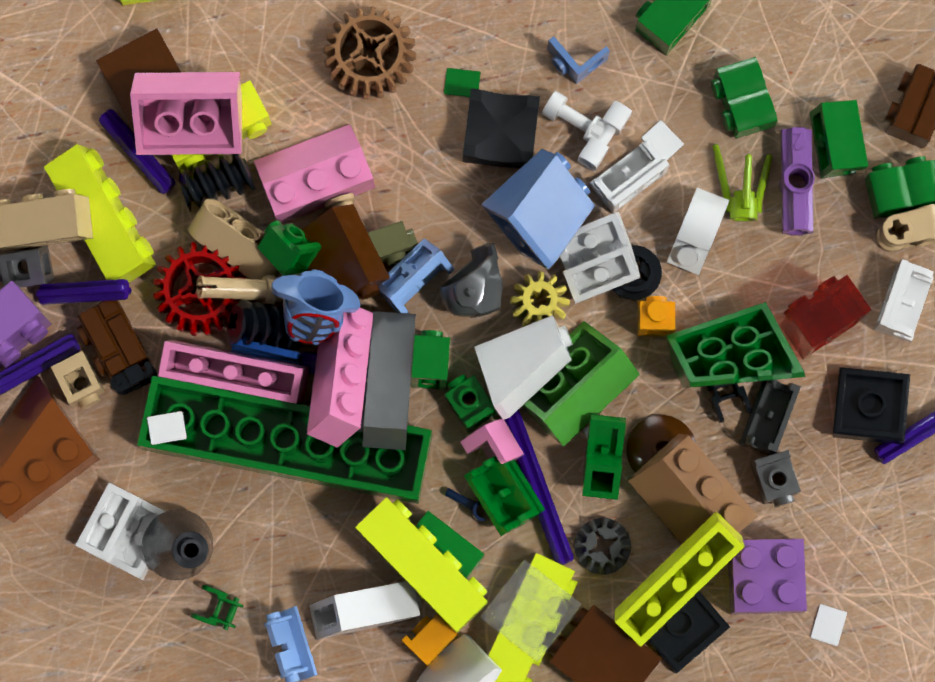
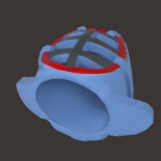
[271,269,360,346]

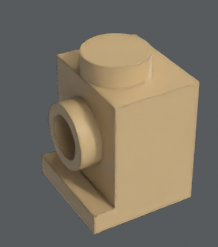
[51,351,105,410]

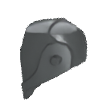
[440,243,503,318]

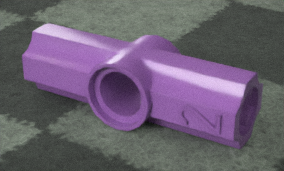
[779,127,815,236]

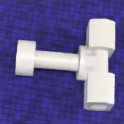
[542,91,632,172]

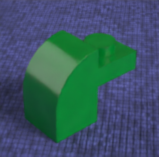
[582,414,626,500]

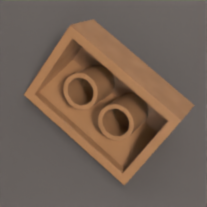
[626,434,757,545]

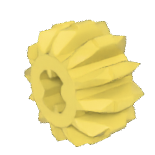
[510,271,570,327]

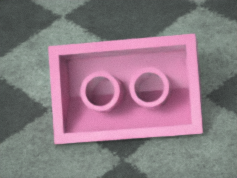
[130,72,242,155]
[254,124,375,224]

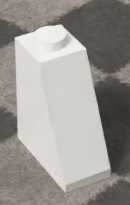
[475,315,573,420]
[309,581,421,640]

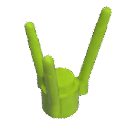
[713,144,773,222]

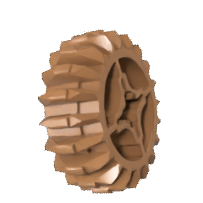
[323,6,416,100]

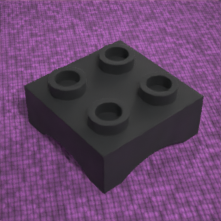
[463,89,540,169]

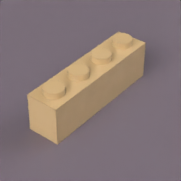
[0,189,93,253]

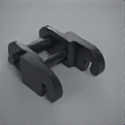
[111,361,157,395]
[706,383,752,423]

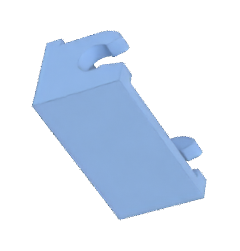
[379,238,455,314]

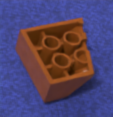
[0,376,100,523]

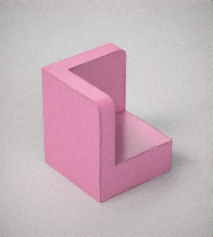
[460,418,524,464]

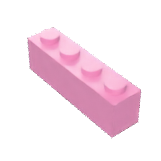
[307,307,373,448]
[158,340,310,404]

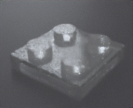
[480,560,582,662]

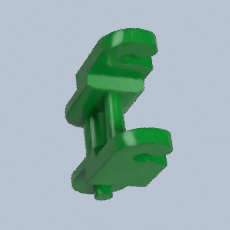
[190,585,244,631]

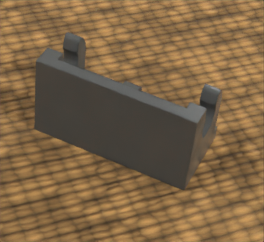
[739,379,801,456]

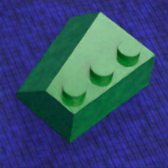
[666,302,805,388]

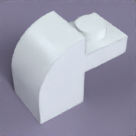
[667,188,729,275]

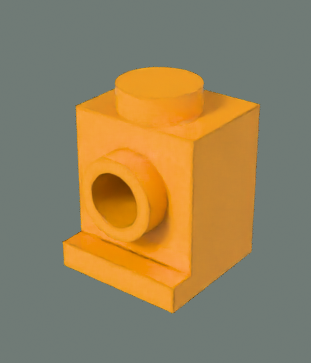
[637,296,675,337]
[401,614,458,666]

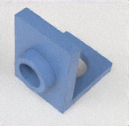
[547,36,610,84]

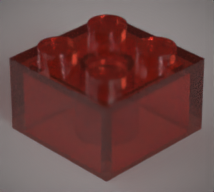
[779,275,872,359]

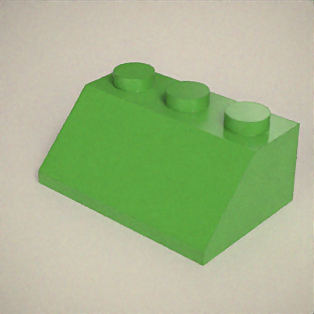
[521,321,640,447]

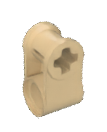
[875,204,935,252]

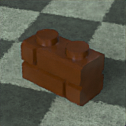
[884,64,935,148]
[76,300,151,379]

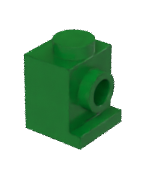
[257,220,322,276]
[445,374,497,433]

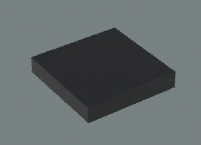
[833,367,911,445]
[648,591,730,674]

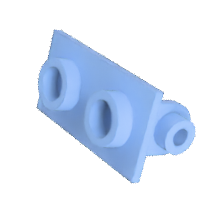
[264,606,318,682]

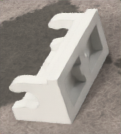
[589,140,670,214]
[874,259,934,343]

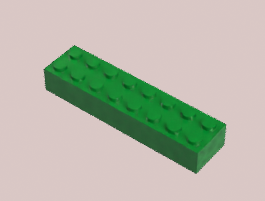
[137,376,433,504]

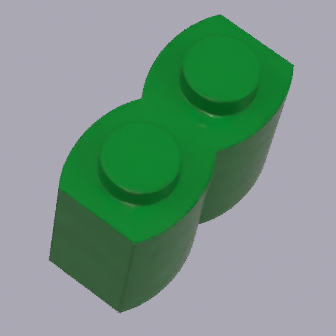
[711,57,778,139]
[864,156,935,219]

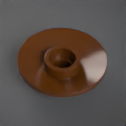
[626,415,696,472]

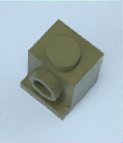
[368,221,418,266]

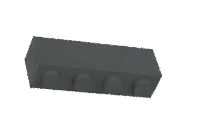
[356,311,416,450]

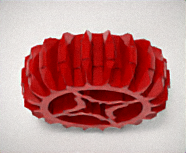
[153,242,246,336]

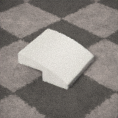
[560,212,641,304]
[75,483,166,580]
[417,634,502,682]

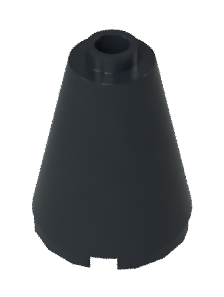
[142,509,213,580]

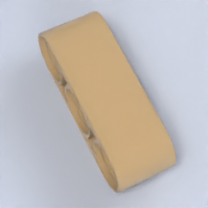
[188,199,279,280]

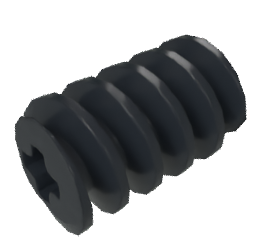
[179,154,256,212]
[227,300,302,350]

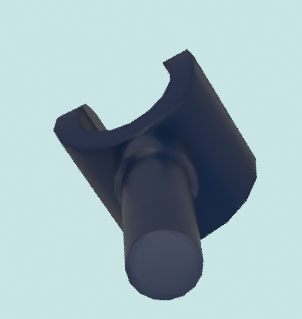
[445,488,487,521]

